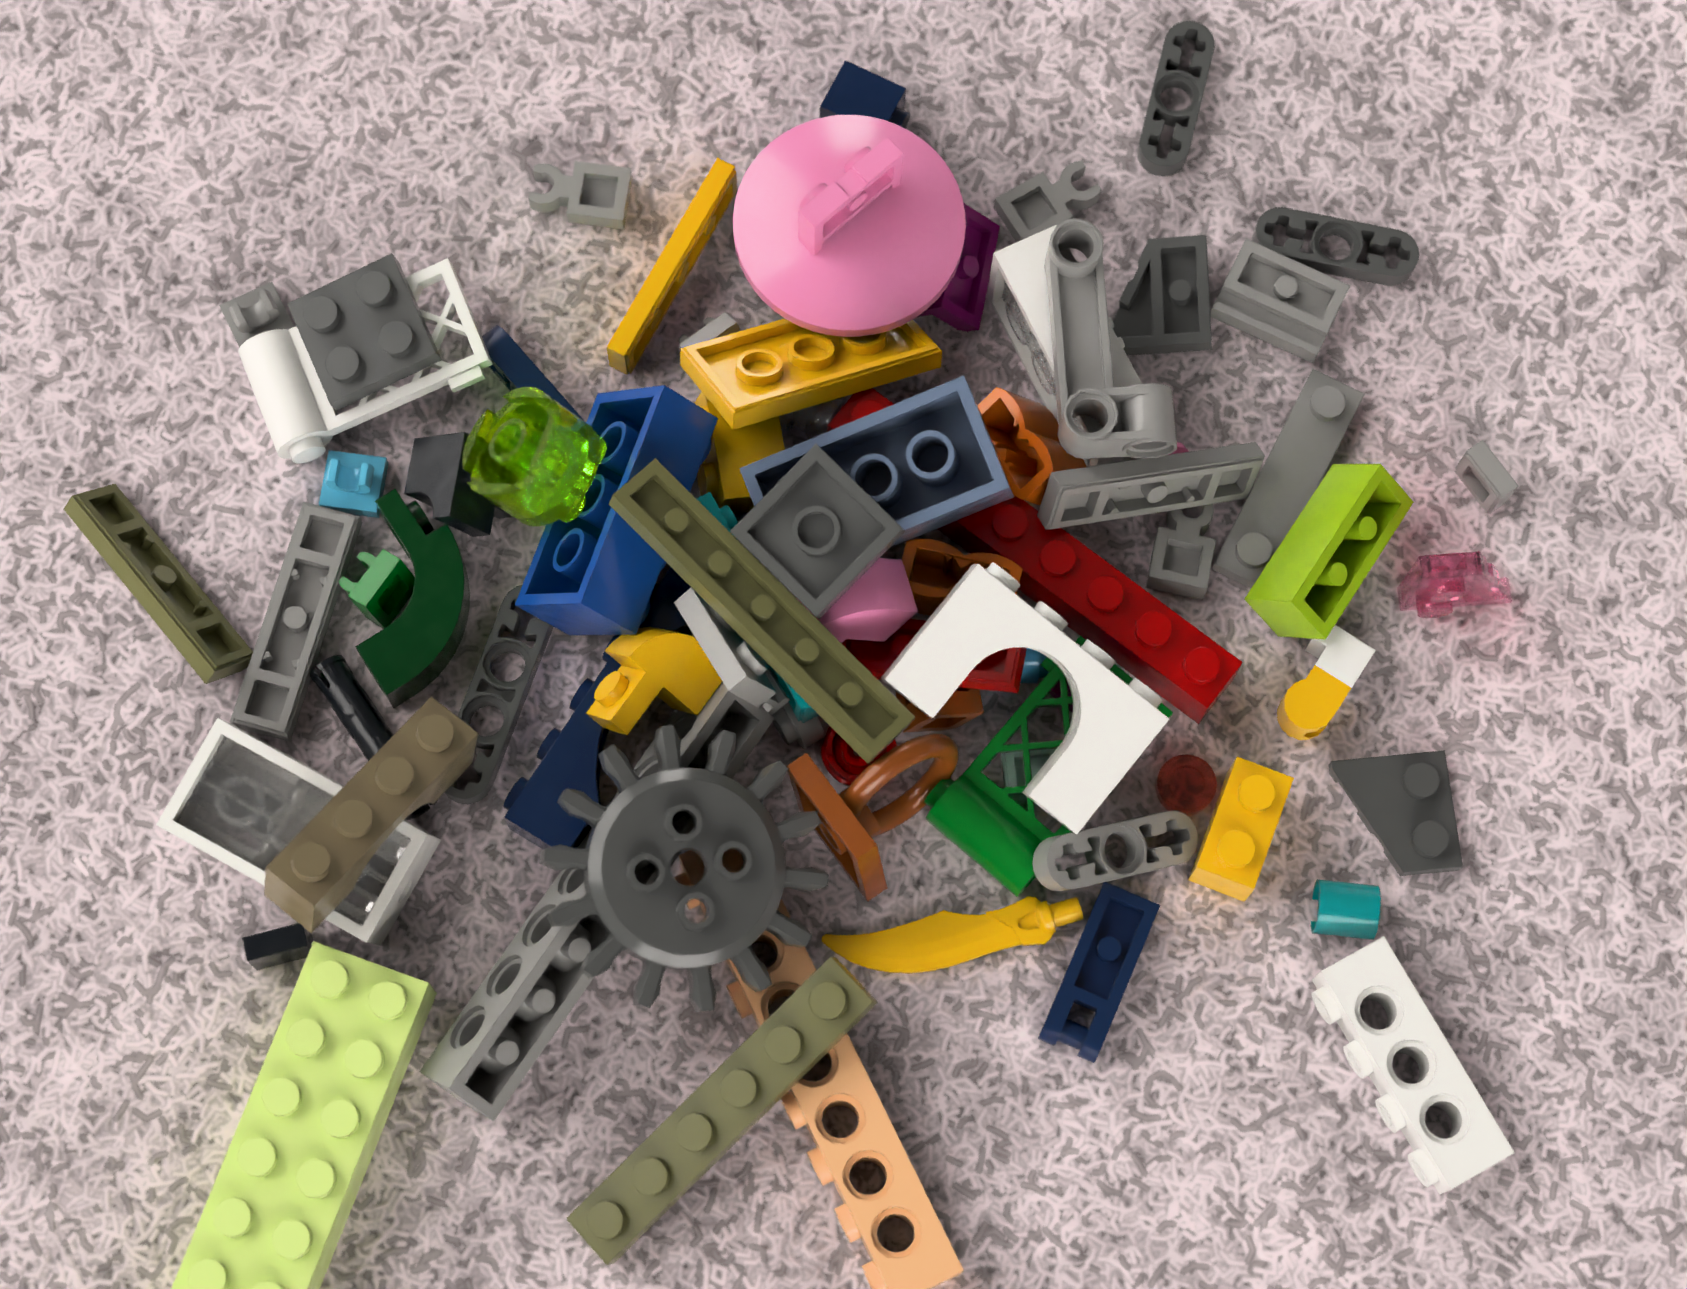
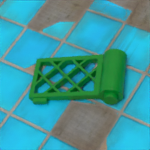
[924,635,1173,897]

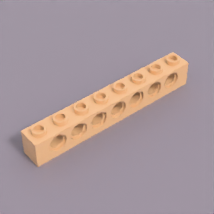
[674,849,964,1289]

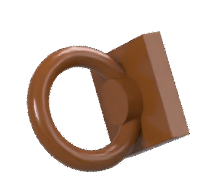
[786,733,959,901]

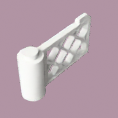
[238,258,493,464]

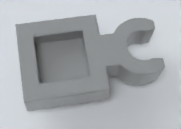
[528,161,633,229]
[994,161,1101,242]
[1145,504,1216,600]

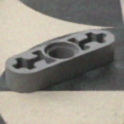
[1137,21,1215,176]
[1252,207,1419,286]

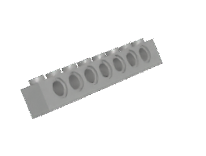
[419,682,774,1122]

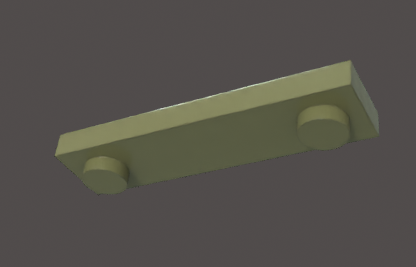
[64,484,253,684]

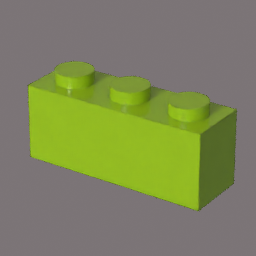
[1244,464,1414,640]

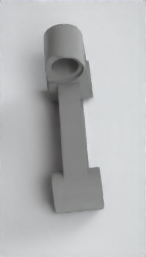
[1044,218,1177,459]

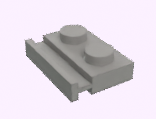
[1210,239,1350,363]
[674,587,790,715]

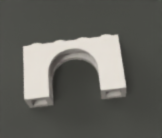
[881,562,1169,834]

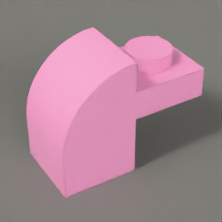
[797,558,918,643]

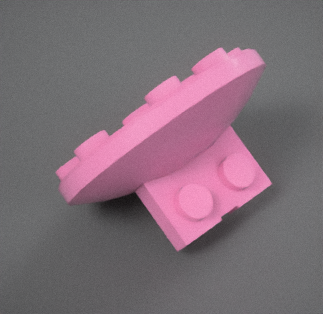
[733,115,966,337]

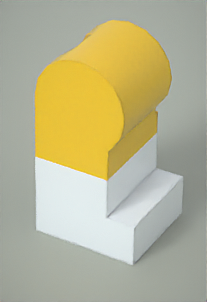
[1277,625,1376,740]

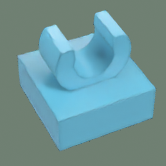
[319,450,389,518]

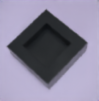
[242,923,313,970]

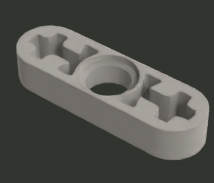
[1033,810,1198,891]

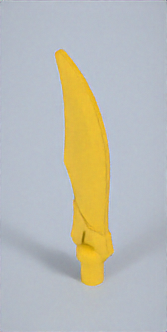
[821,896,1084,974]

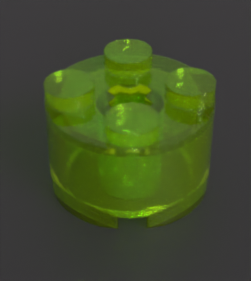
[462,387,607,527]

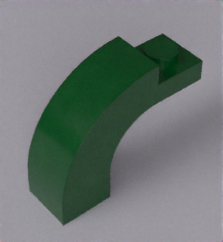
[355,489,470,709]

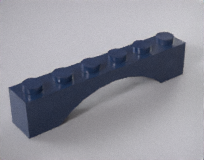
[503,550,761,849]

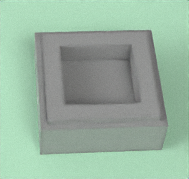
[1455,440,1518,513]

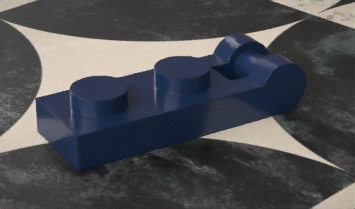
[1038,882,1160,1063]

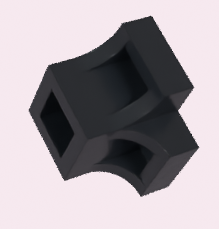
[404,432,525,537]

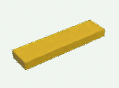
[607,157,737,375]

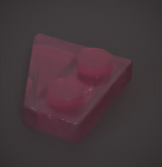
[1397,551,1512,618]

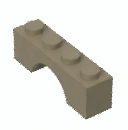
[264,696,478,933]

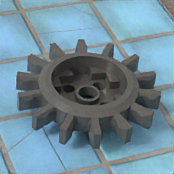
[540,725,829,1013]

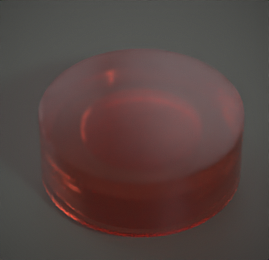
[1155,754,1217,816]

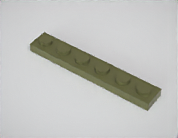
[609,458,915,764]
[566,956,878,1265]

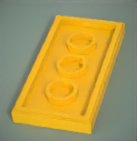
[680,318,942,430]

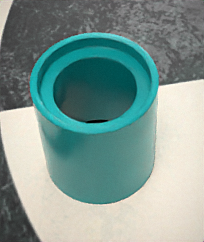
[1311,879,1381,940]

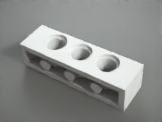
[1311,936,1515,1194]

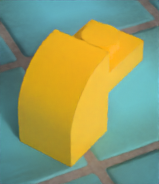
[586,627,722,735]

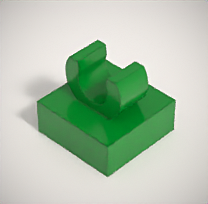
[338,549,415,629]

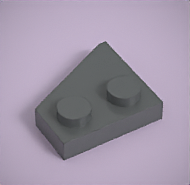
[1112,235,1212,356]
[1328,750,1463,876]

